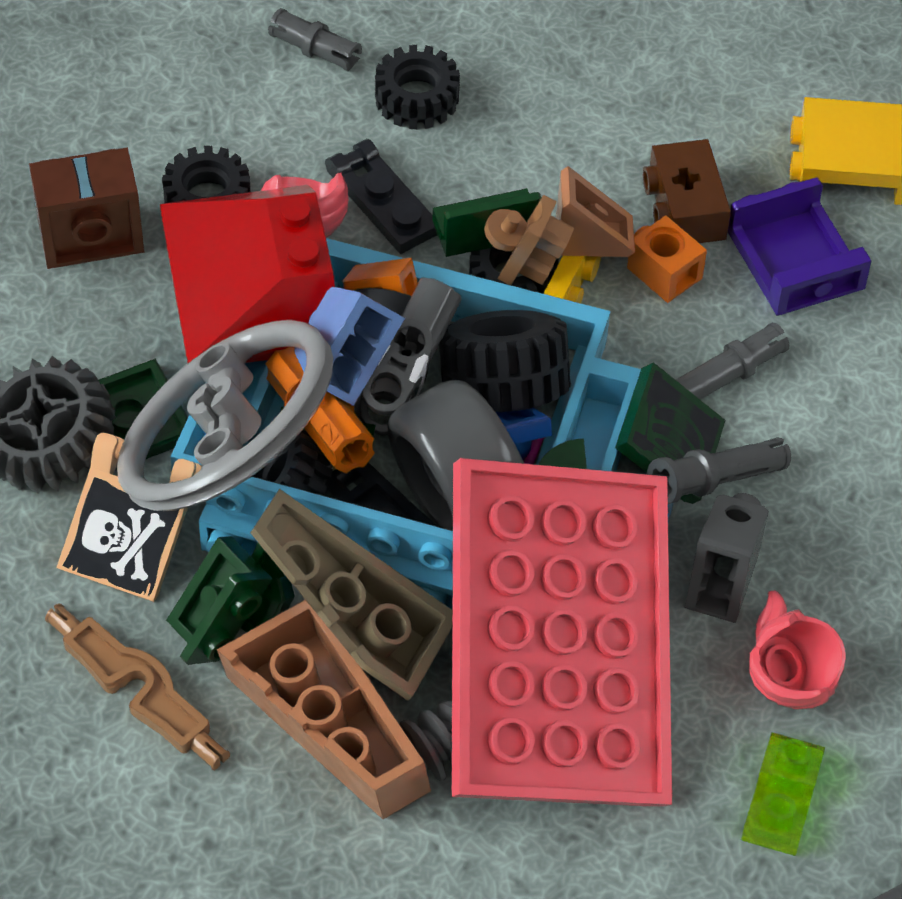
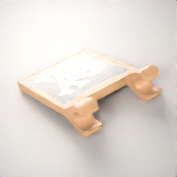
[56,433,202,602]

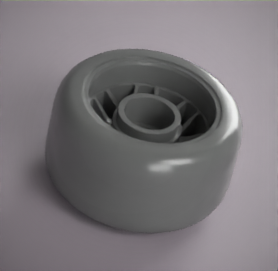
[387,380,524,531]

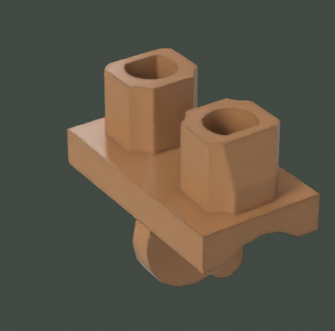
[484,195,574,285]

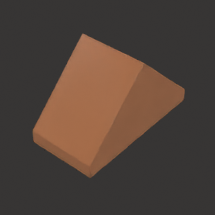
[556,166,635,257]

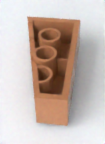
[217,600,431,819]

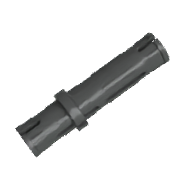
[676,322,790,400]

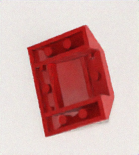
[160,185,335,364]

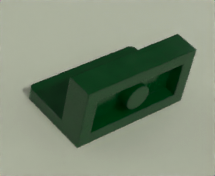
[432,188,541,257]

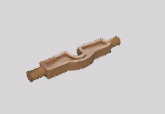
[45,603,230,771]

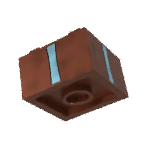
[29,147,145,269]

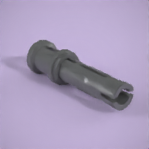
[647,437,791,504]

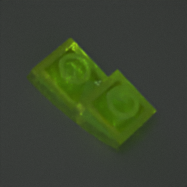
[741,732,826,856]

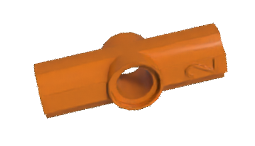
[265,347,375,473]

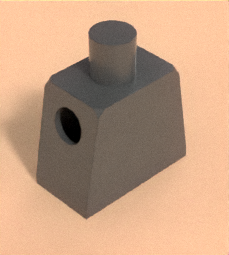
[684,493,769,623]

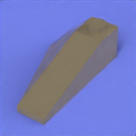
[250,489,453,701]

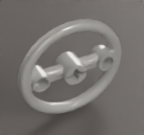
[117,320,333,511]

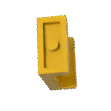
[790,97,902,205]

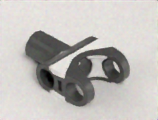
[360,277,462,435]

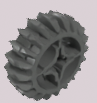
[0,356,116,494]

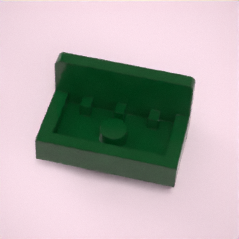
[166,536,272,665]

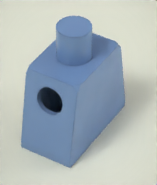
[294,286,405,406]

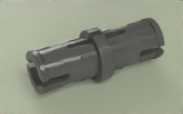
[268,8,362,71]

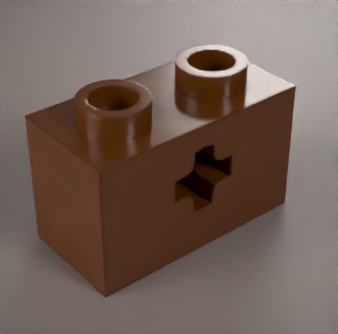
[643,139,731,243]

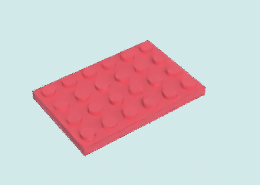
[452,458,672,806]

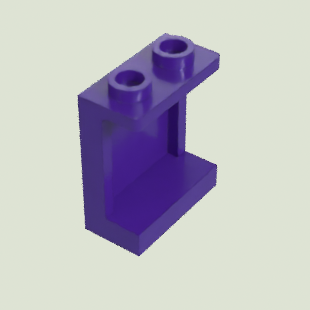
[728,177,872,316]

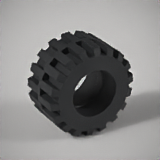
[439,310,571,412]

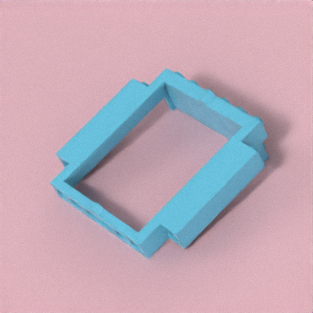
[171,238,641,610]

